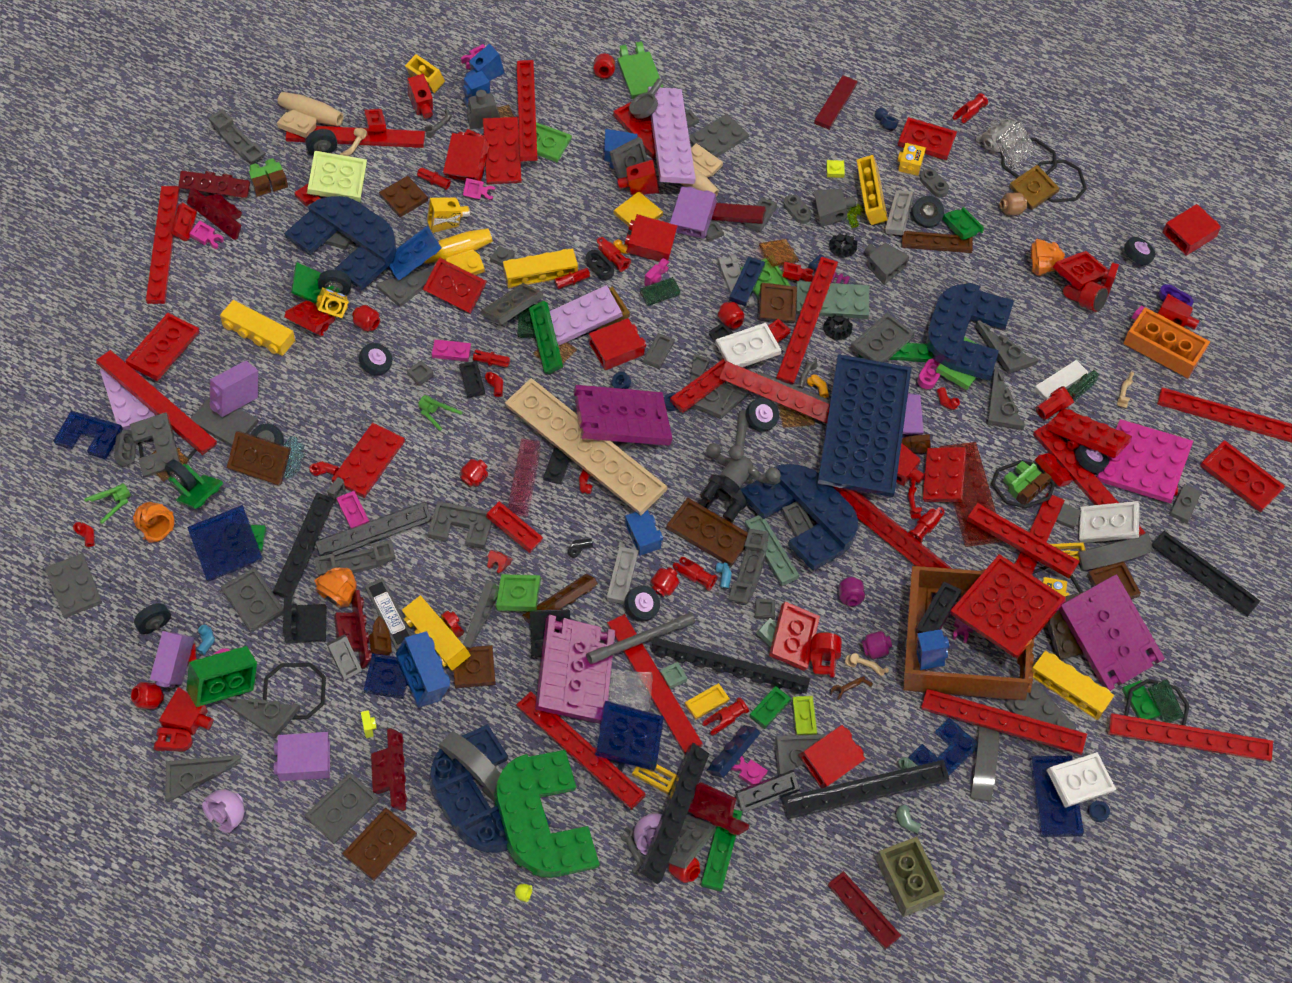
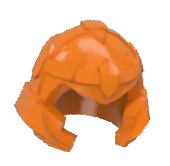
[1031,239,1065,276]
[133,501,174,543]
[314,568,357,608]

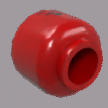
[593,53,615,79]
[718,302,745,329]
[352,305,380,332]
[460,459,488,487]
[650,567,680,597]
[131,682,164,710]
[669,857,700,883]

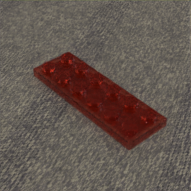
[939,442,1003,547]

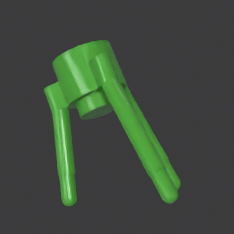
[418,395,462,431]
[84,483,131,524]

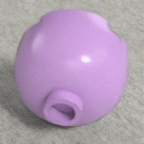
[202,789,245,833]
[633,813,662,855]

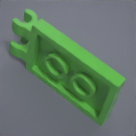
[618,41,664,99]

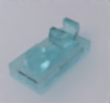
[284,436,305,478]

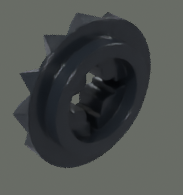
[829,233,857,257]
[823,314,852,340]

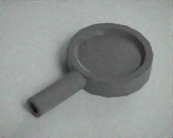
[629,78,663,119]

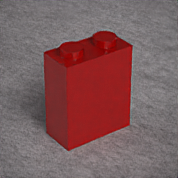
[443,132,490,181]
[1162,204,1221,256]
[624,214,678,262]
[589,318,646,371]
[798,725,866,788]

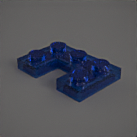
[53,410,123,460]
[908,718,977,787]

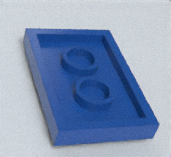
[389,226,442,280]

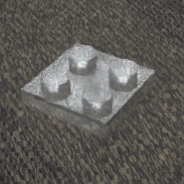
[996,121,1036,170]
[608,671,653,713]

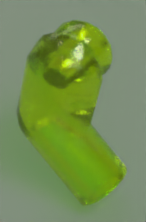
[847,204,863,228]

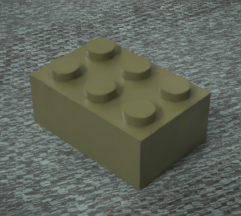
[876,837,945,917]

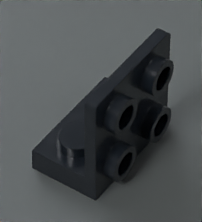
[283,596,327,643]
[530,609,571,657]

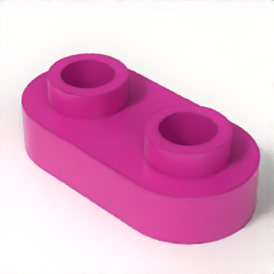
[917,359,941,389]

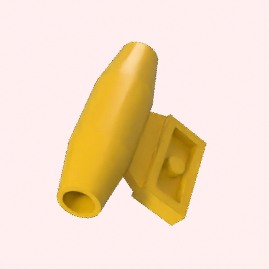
[424,228,493,275]

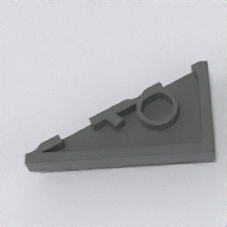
[376,267,434,307]
[975,321,1039,374]
[988,367,1025,430]
[463,580,499,649]
[220,696,301,738]
[775,734,826,775]
[165,755,241,802]

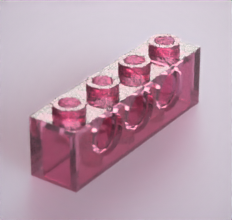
[508,439,541,517]

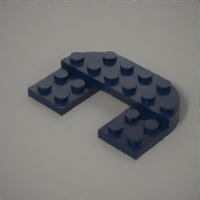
[284,196,396,290]
[926,283,1014,381]
[740,464,858,571]
[429,724,551,853]

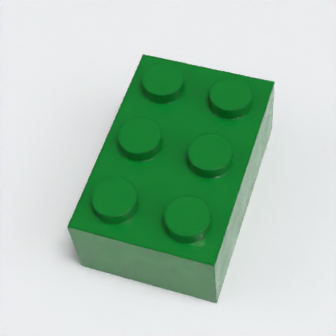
[186,646,257,707]

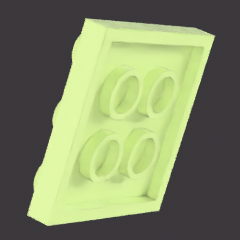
[307,151,367,202]

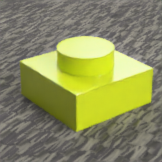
[826,160,845,178]
[361,710,377,738]

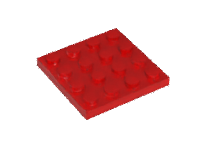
[951,554,1066,659]

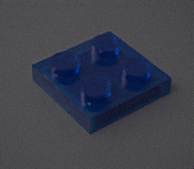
[363,653,408,699]

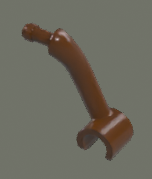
[830,676,873,700]

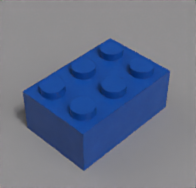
[396,631,450,708]

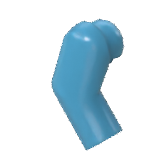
[716,562,732,589]
[196,625,215,655]

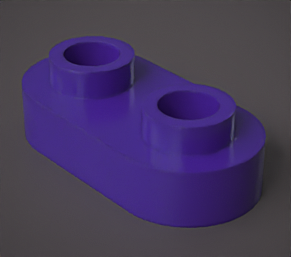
[1158,284,1194,307]

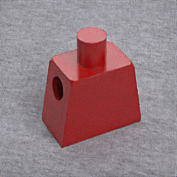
[407,74,433,119]
[618,160,659,195]
[1157,294,1200,330]
[896,443,925,486]
[159,687,214,735]

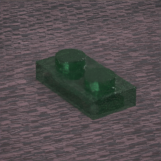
[640,277,681,306]
[517,304,536,338]
[1067,370,1099,402]
[1147,679,1184,723]

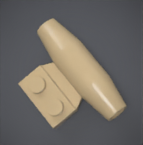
[277,92,343,138]
[656,143,723,197]

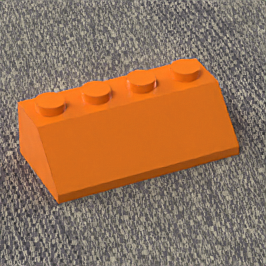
[1123,307,1210,379]

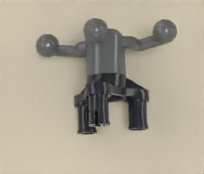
[698,443,781,523]

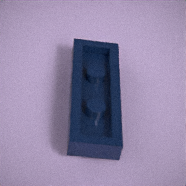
[729,256,765,306]
[707,725,761,778]

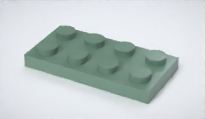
[796,281,869,319]

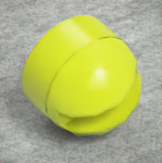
[515,884,532,902]

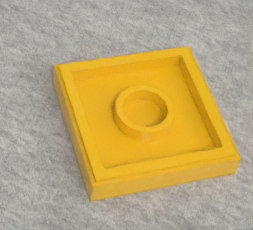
[614,192,663,226]

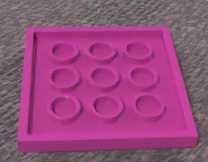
[1097,419,1193,504]

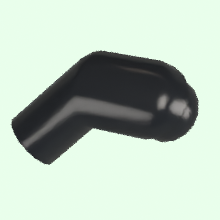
[568,538,593,558]

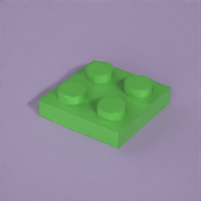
[496,574,541,611]

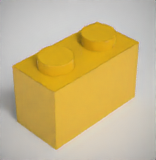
[405,54,445,93]

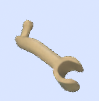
[340,128,367,156]
[1117,371,1134,408]
[845,653,889,676]

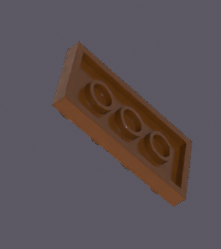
[666,497,748,567]

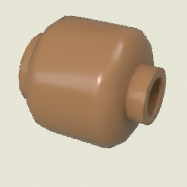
[999,193,1027,216]

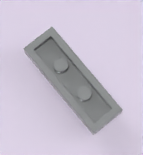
[885,190,914,235]
[607,546,638,604]

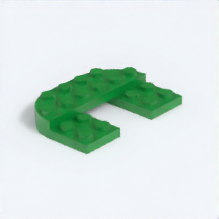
[494,750,600,878]

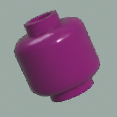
[839,577,865,606]
[862,631,893,659]

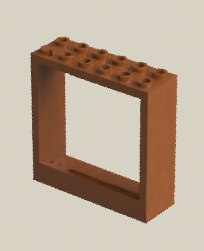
[904,566,1034,700]

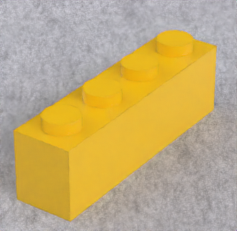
[857,155,888,225]
[503,248,578,288]
[220,300,295,356]
[402,595,471,671]
[1032,651,1114,720]

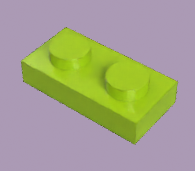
[792,696,817,735]

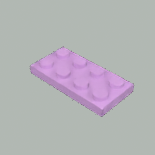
[550,285,623,346]
[100,368,155,432]

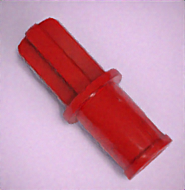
[417,167,451,190]
[554,268,590,290]
[473,349,510,368]

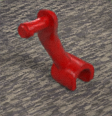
[908,479,922,519]

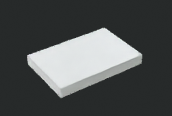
[715,323,782,367]
[1079,501,1139,543]
[1047,752,1116,808]

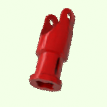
[953,93,988,123]
[597,237,631,272]
[908,507,944,543]
[673,557,718,591]
[702,697,749,736]

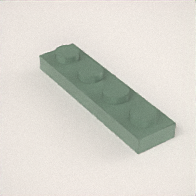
[745,515,799,586]

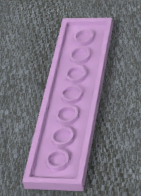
[647,87,696,184]

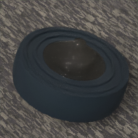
[912,196,944,228]

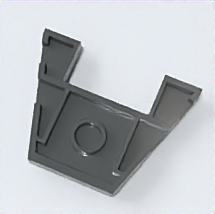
[690,354,752,419]

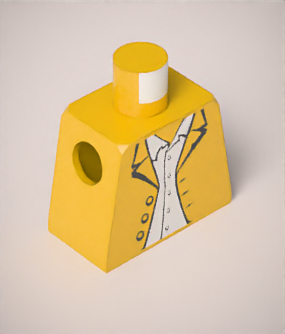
[427,198,470,233]

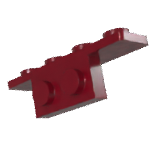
[178,170,250,198]
[187,188,242,240]
[334,590,372,669]
[371,728,407,811]
[688,782,750,835]

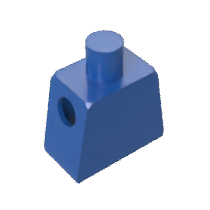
[464,44,505,81]
[604,129,638,169]

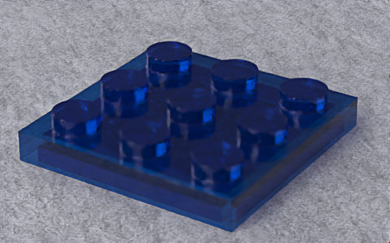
[187,505,264,582]
[594,701,664,771]

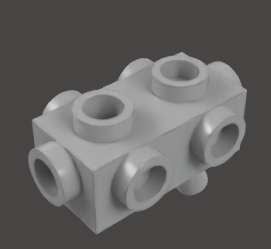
[976,119,1019,152]

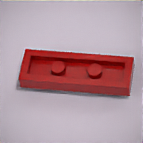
[486,501,543,553]

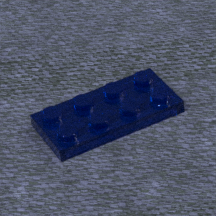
[1030,755,1084,837]

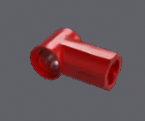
[1035,386,1074,420]

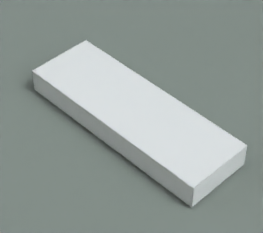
[1034,360,1089,400]

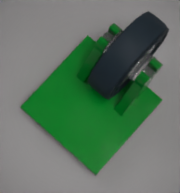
[291,262,351,303]
[165,459,224,509]

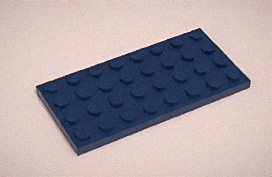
[818,354,912,497]

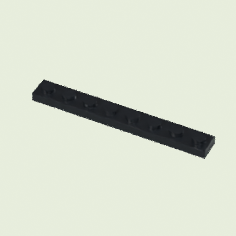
[651,637,810,694]
[640,743,709,884]
[782,760,950,819]

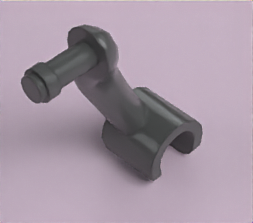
[424,109,452,138]
[792,357,818,389]
[620,827,643,874]

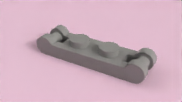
[717,254,755,309]

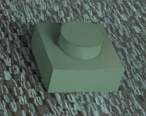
[756,618,777,646]
[660,662,687,689]

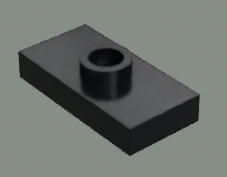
[459,361,485,398]

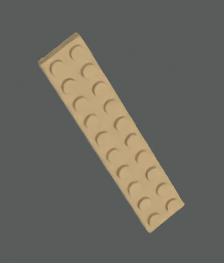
[505,378,668,515]

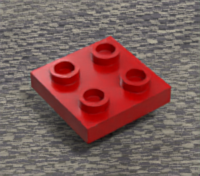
[284,301,336,336]

